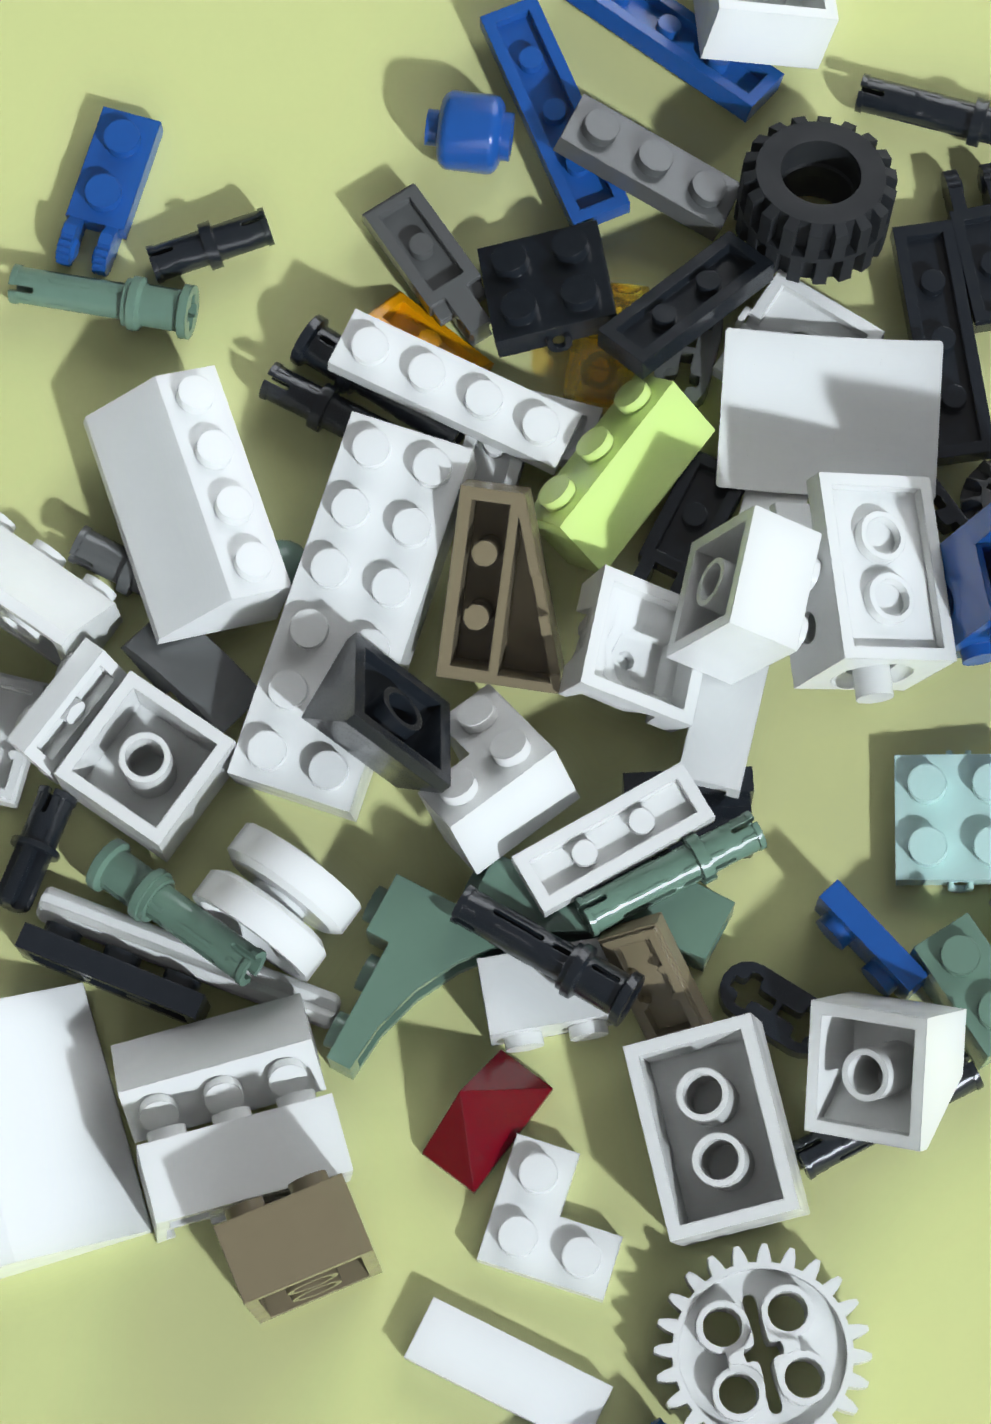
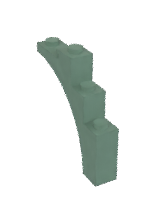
[323,856,735,1080]

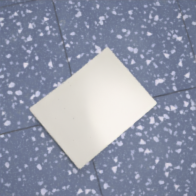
[716,327,943,500]

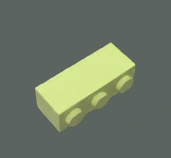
[534,375,715,572]

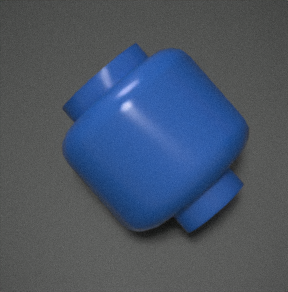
[424,90,515,174]

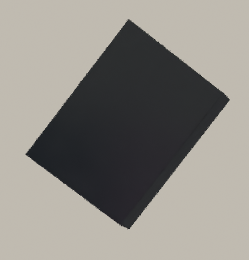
[301,633,451,793]

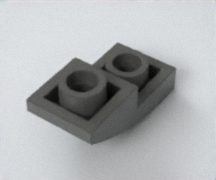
[121,622,257,733]

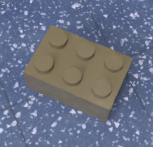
[213,1170,382,1324]

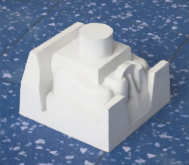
[558,564,703,733]

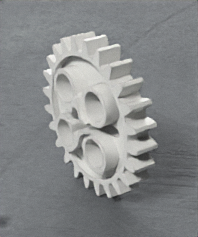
[653,1243,872,1424]

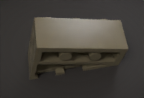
[436,479,565,694]

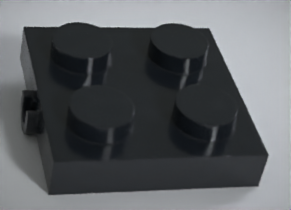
[477,220,618,358]

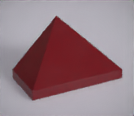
[422,1050,553,1194]

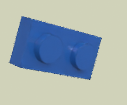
[814,879,929,1000]

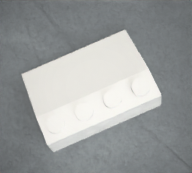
[0,982,154,1279]

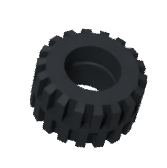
[734,116,898,285]

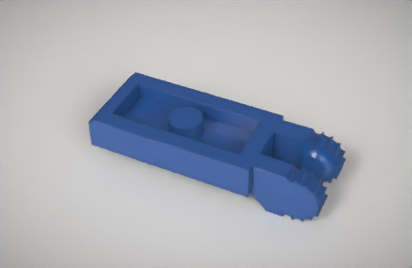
[55,106,163,277]

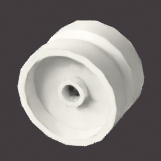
[192,823,361,982]

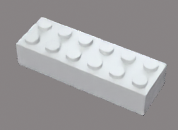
[227,411,477,822]

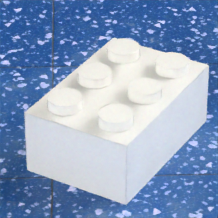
[622,1012,810,1247]

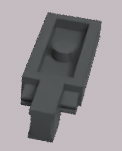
[362,183,492,347]

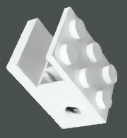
[769,472,957,704]

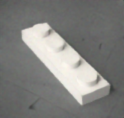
[328,308,582,476]

